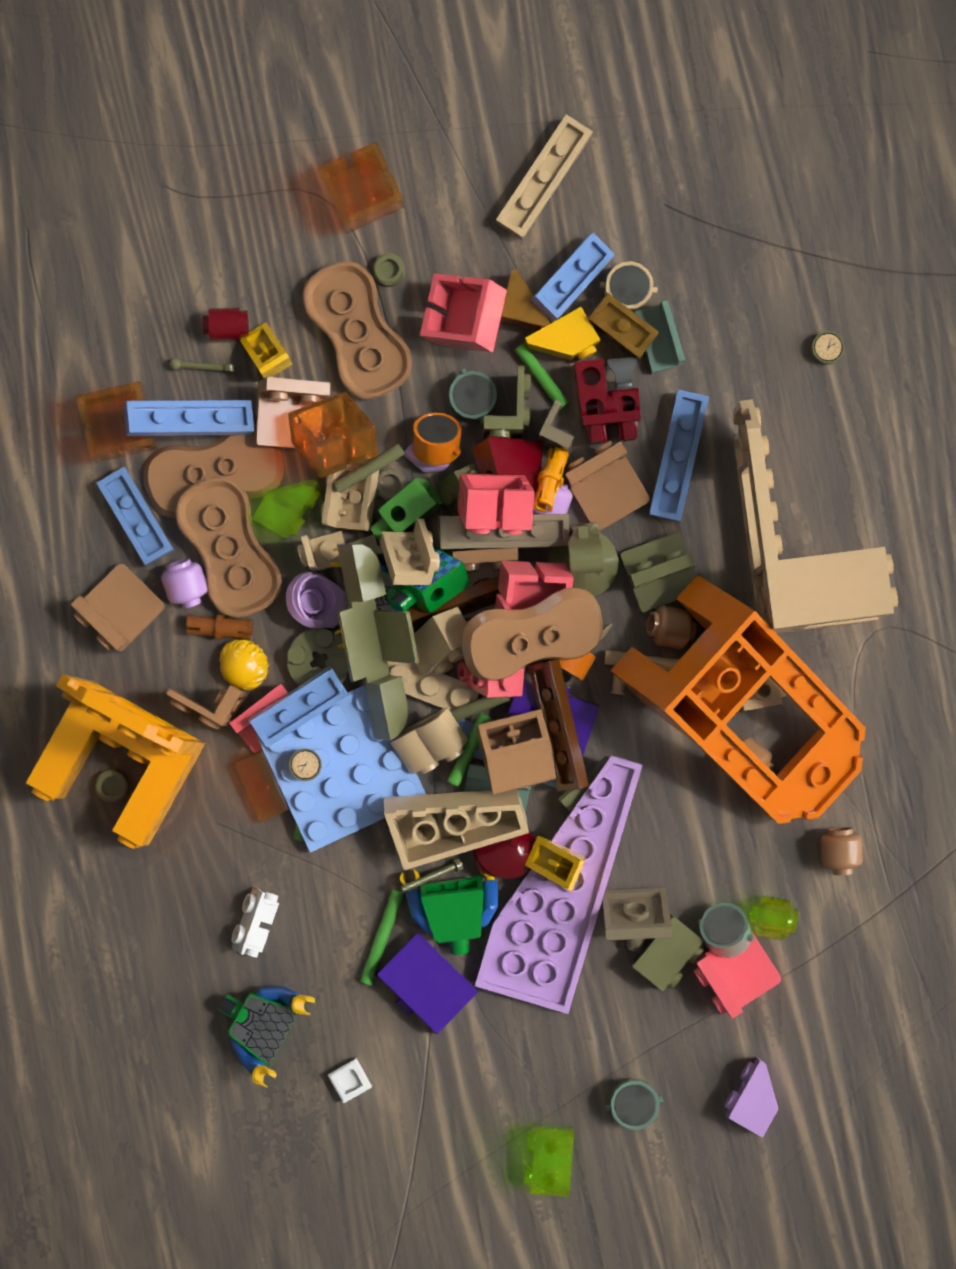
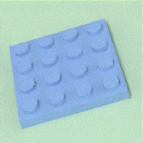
[256,685,426,853]

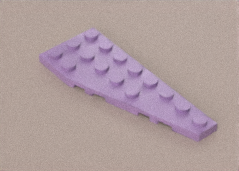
[475,755,643,1014]

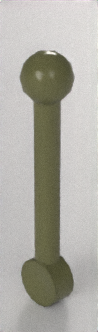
[169,358,236,373]

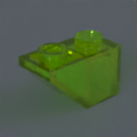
[252,479,321,541]

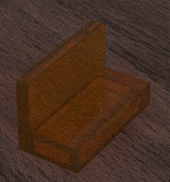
[234,750,290,823]

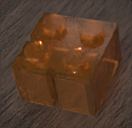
[318,141,405,234]
[76,381,158,463]
[288,391,378,478]

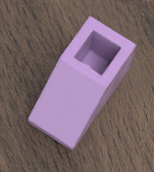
[724,1057,779,1138]

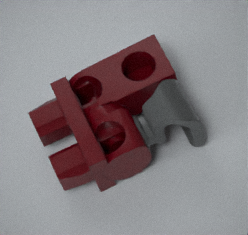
[573,356,641,445]

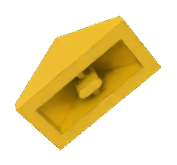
[240,322,292,378]
[525,836,585,891]

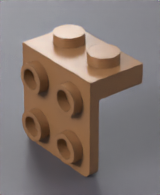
[564,441,649,531]
[71,564,165,652]

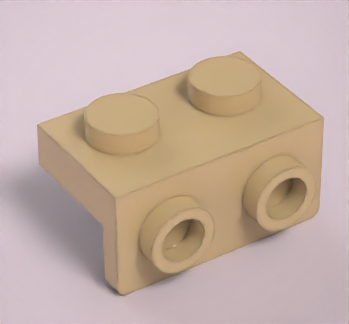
[321,461,379,532]
[380,519,440,585]

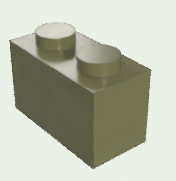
[631,914,704,991]

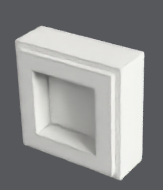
[328,1058,372,1103]

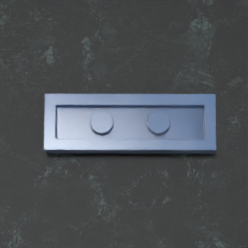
[530,232,615,322]
[97,467,174,566]
[248,666,349,748]

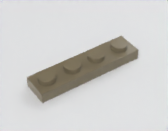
[438,514,570,549]

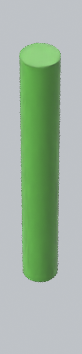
[360,889,404,985]

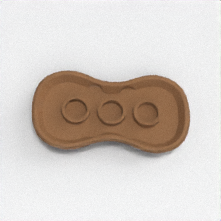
[303,261,412,399]
[143,425,284,519]
[175,477,282,617]
[462,588,603,681]

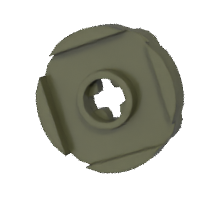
[287,629,349,686]

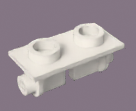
[231,887,279,958]

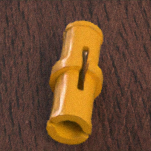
[533,447,569,513]

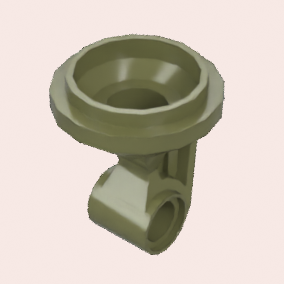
[548,523,619,597]

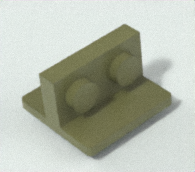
[620,532,697,613]

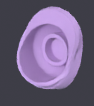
[286,571,345,629]

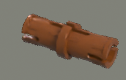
[186,614,253,640]

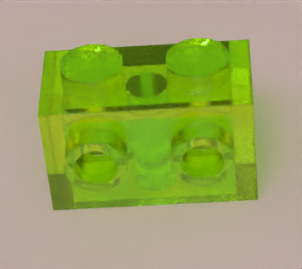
[524,1123,574,1197]

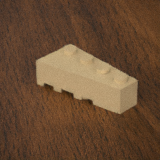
[384,789,529,870]

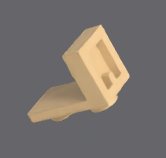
[297,531,345,572]

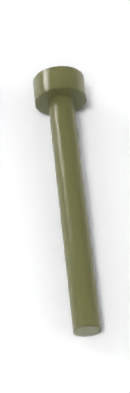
[400,858,463,893]

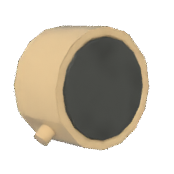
[600,261,658,312]

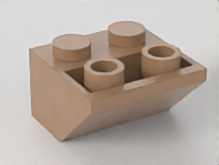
[476,709,556,795]

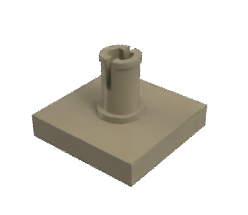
[602,887,672,951]

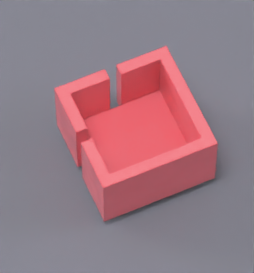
[420,273,507,353]
[458,474,534,535]
[495,561,574,610]

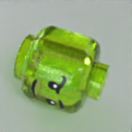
[749,895,798,941]

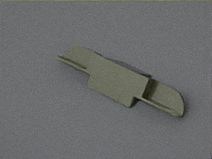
[337,544,419,741]

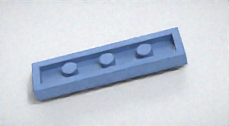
[649,389,709,522]
[123,400,254,436]

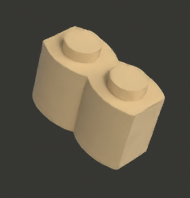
[390,708,468,774]

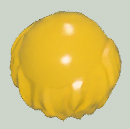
[219,639,269,690]

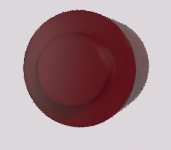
[202,307,249,341]

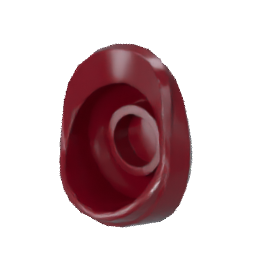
[473,831,536,878]

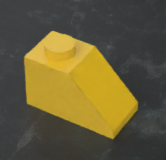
[525,307,600,361]

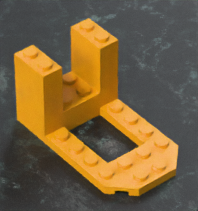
[26,674,206,849]

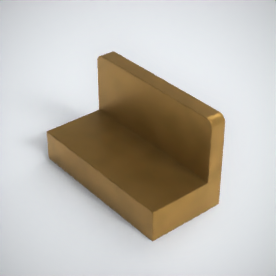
[588,293,659,361]

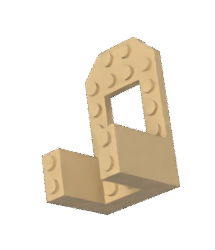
[733,399,898,634]

